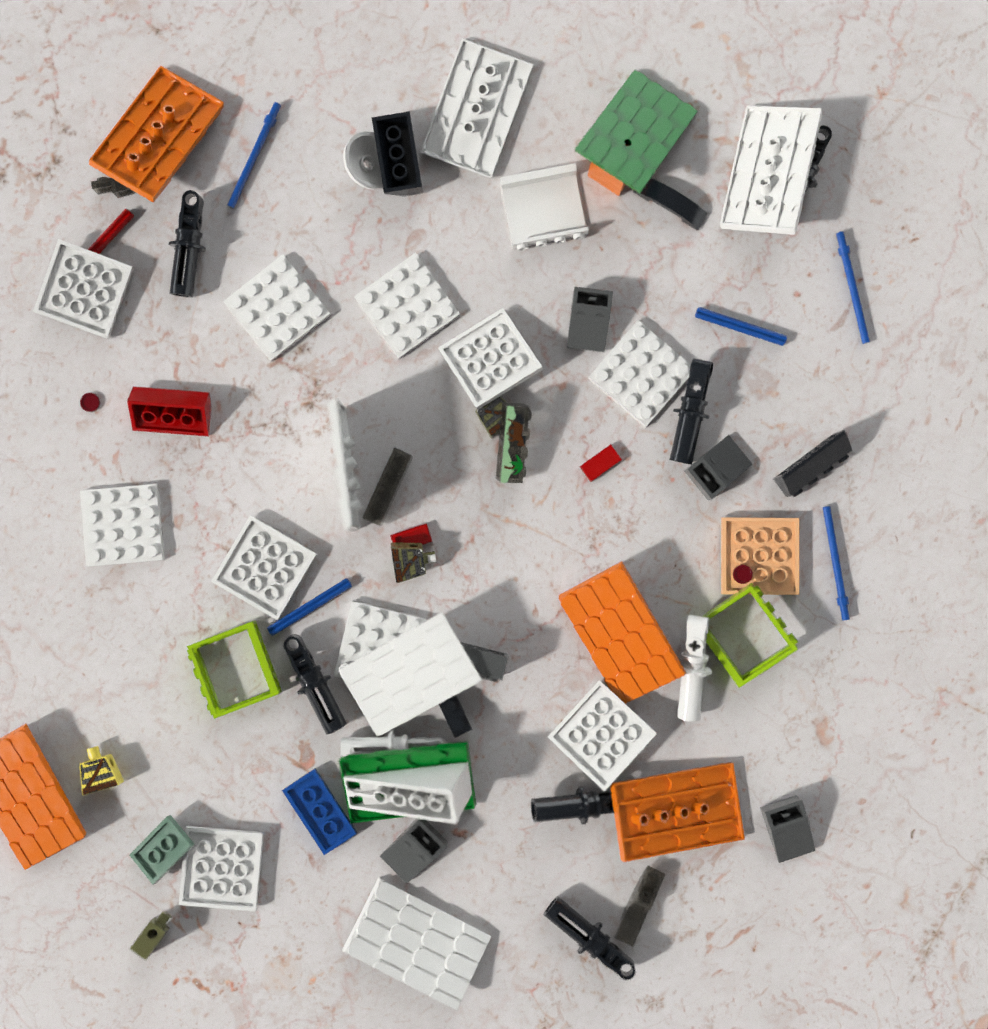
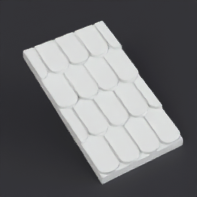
[420,39,534,178]
[720,106,822,235]
[328,398,363,532]
[338,612,482,737]
[342,878,491,1010]

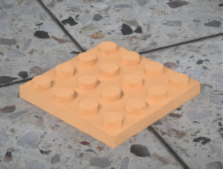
[721,517,799,595]

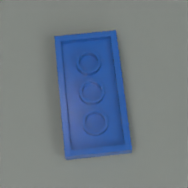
[282,768,357,855]

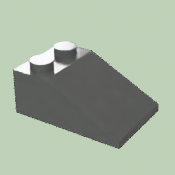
[460,642,508,682]

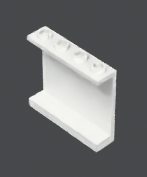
[500,163,589,251]

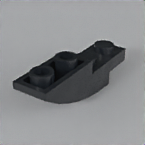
[439,695,473,738]

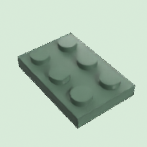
[129,815,195,885]

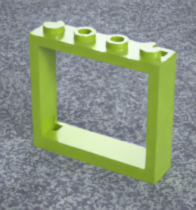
[701,583,798,688]
[187,620,283,719]

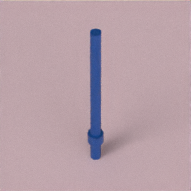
[227,102,281,209]
[836,231,870,344]
[822,506,850,621]

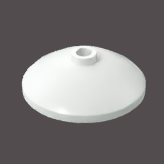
[343,131,383,190]

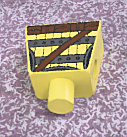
[80,746,124,795]

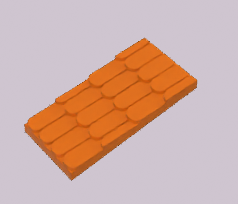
[89,65,224,203]
[558,561,685,704]
[0,723,86,870]
[610,762,745,862]

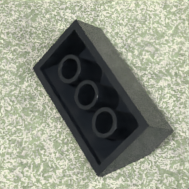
[372,111,423,196]
[773,430,852,497]

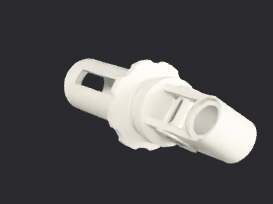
[677,615,712,721]
[341,730,447,757]

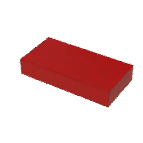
[580,444,622,482]
[390,523,433,545]

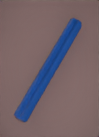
[695,307,787,346]
[267,578,352,636]

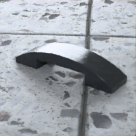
[633,178,708,230]

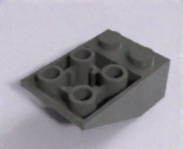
[566,287,613,352]
[684,435,753,500]
[760,795,815,863]
[380,818,448,883]

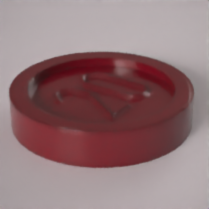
[80,393,100,412]
[733,565,753,584]

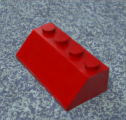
[127,386,211,436]

